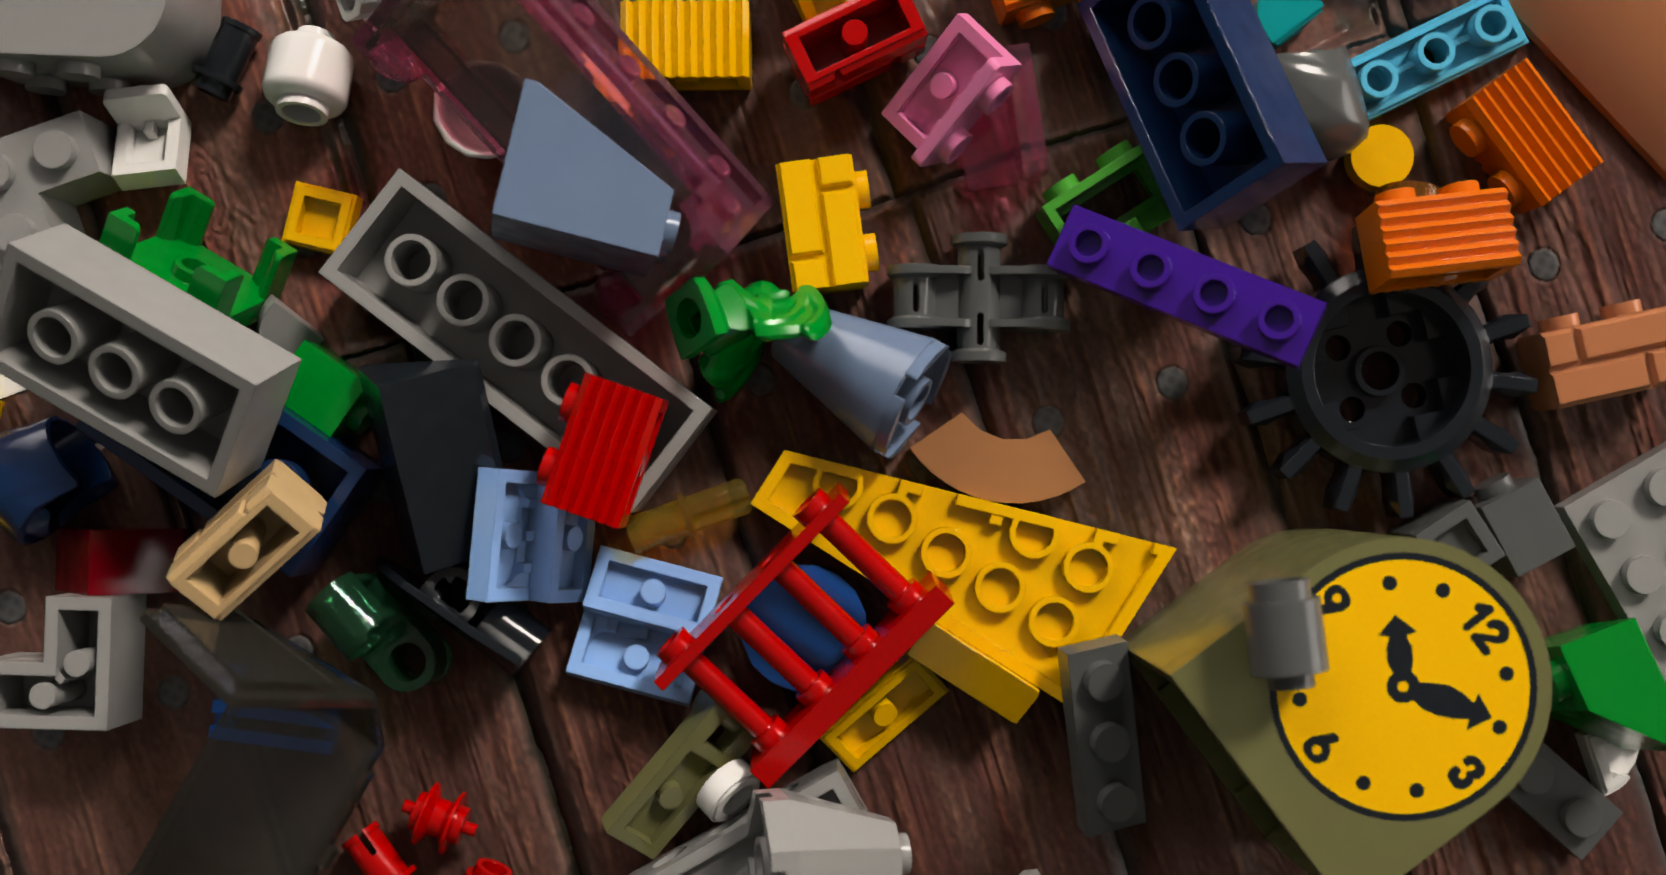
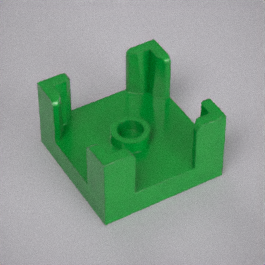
[99,186,298,327]

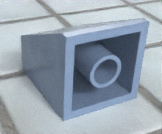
[492,78,681,277]

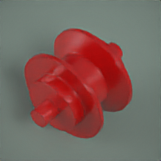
[401,782,479,855]

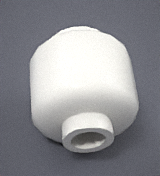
[262,25,354,127]

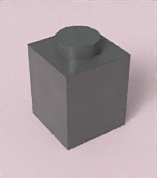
[1469,472,1576,577]

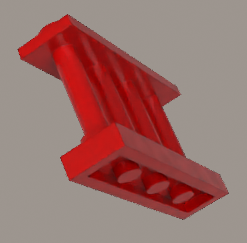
[654,482,955,789]

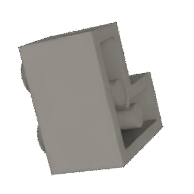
[0,110,121,270]
[0,593,147,731]

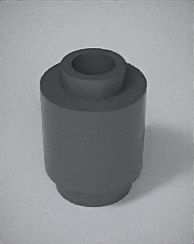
[1242,577,1330,691]

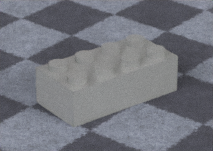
[0,223,302,498]

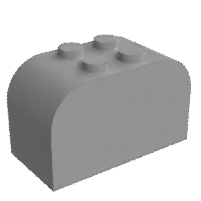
[0,0,222,97]

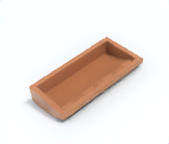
[1508,0,1666,182]

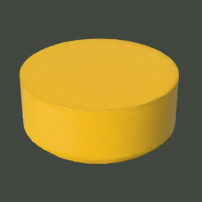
[1344,124,1414,191]

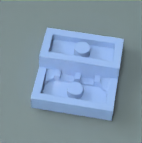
[466,467,595,603]
[565,545,723,707]

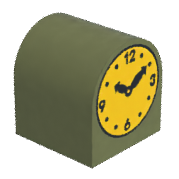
[1123,527,1552,875]

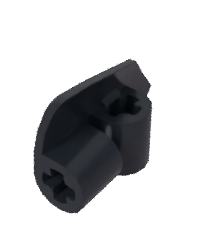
[375,556,551,677]

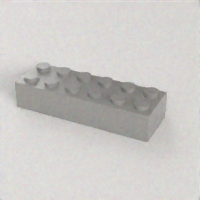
[319,168,718,513]

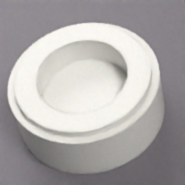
[696,759,760,823]

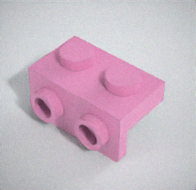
[881,13,1022,167]

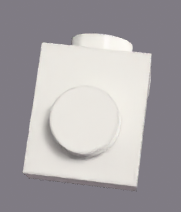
[103,84,192,191]

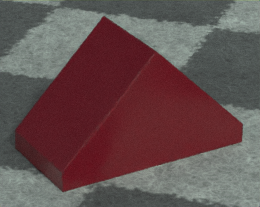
[55,526,188,596]

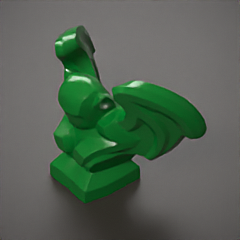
[664,277,832,403]

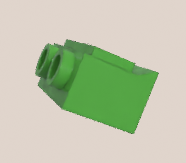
[1035,139,1172,280]

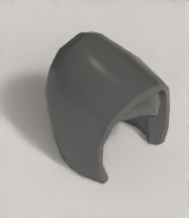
[1276,46,1369,161]

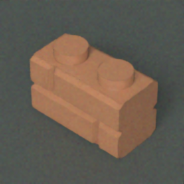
[1516,299,1666,411]

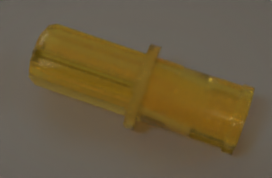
[626,478,753,555]

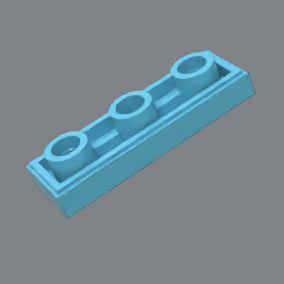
[1351,0,1529,121]

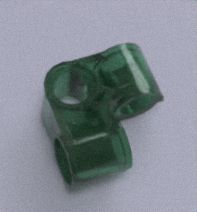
[305,570,452,692]

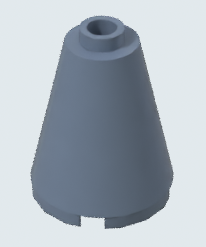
[771,309,952,459]

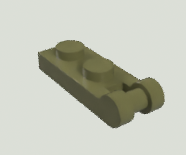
[600,689,753,860]

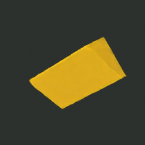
[907,623,1040,724]
[819,651,949,773]

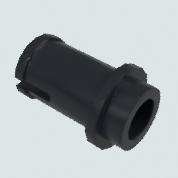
[191,16,263,103]

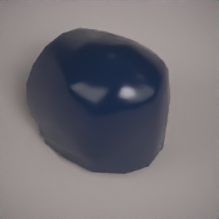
[0,416,119,546]

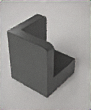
[1389,498,1506,566]

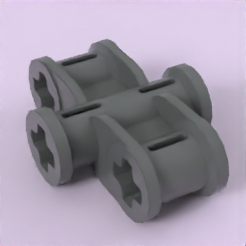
[886,231,1070,364]

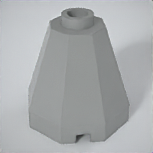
[747,788,912,875]

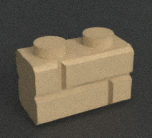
[166,459,327,621]

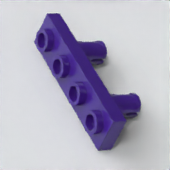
[1047,204,1327,370]

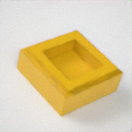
[281,181,364,255]

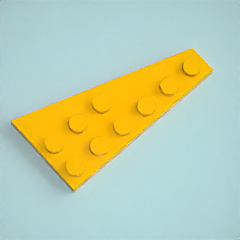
[750,450,1177,703]

